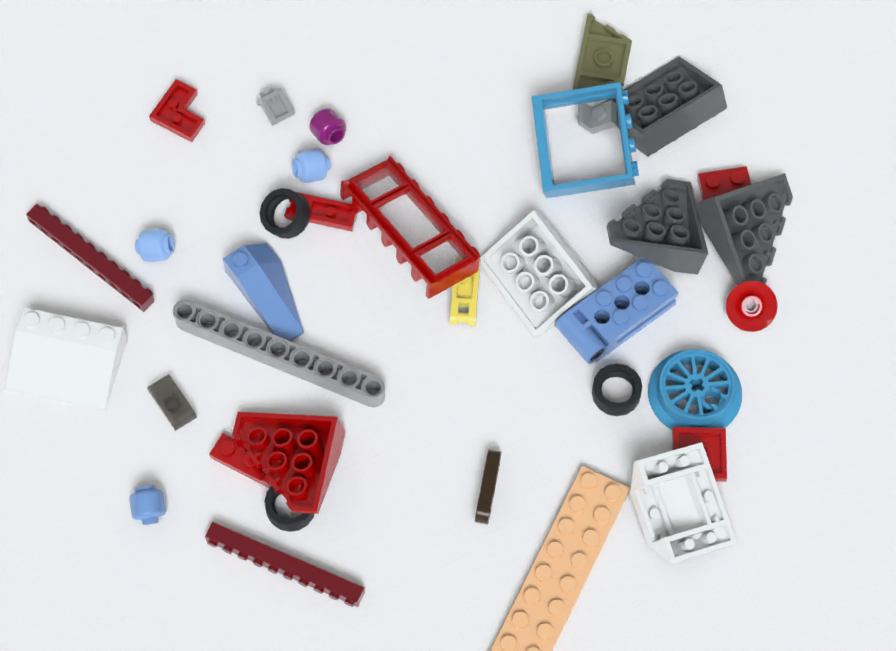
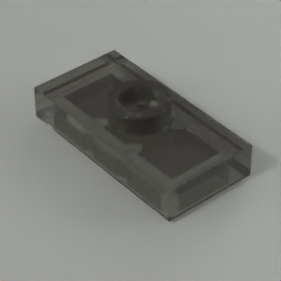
[147,374,197,431]

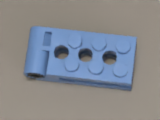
[555,258,678,364]

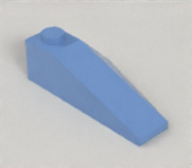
[223,243,304,341]

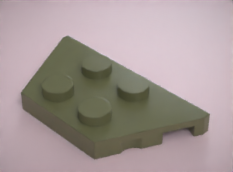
[572,14,632,90]

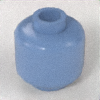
[129,485,166,525]

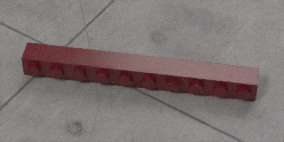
[26,204,154,312]
[205,522,365,607]

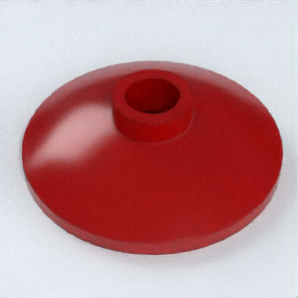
[726,280,778,332]

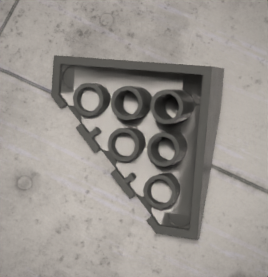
[695,173,793,285]
[606,179,708,275]

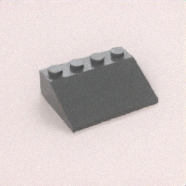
[602,56,727,157]

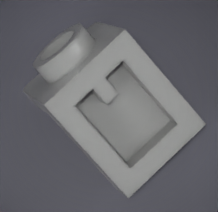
[256,87,295,126]
[577,100,617,134]

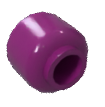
[309,108,346,145]

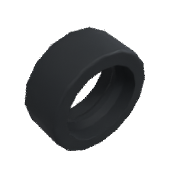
[259,188,311,239]
[592,363,643,416]
[264,486,315,532]

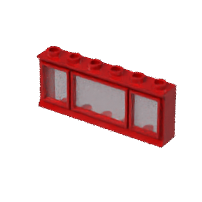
[340,156,480,299]

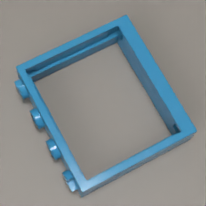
[531,82,639,198]

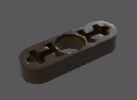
[475,449,502,524]

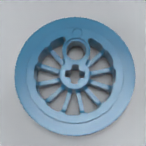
[648,349,742,430]

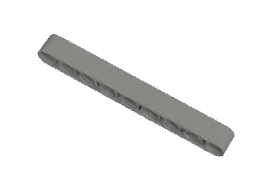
[173,300,385,408]

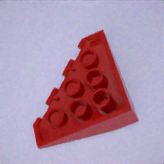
[232,412,345,514]

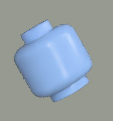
[292,149,331,183]
[135,228,175,262]

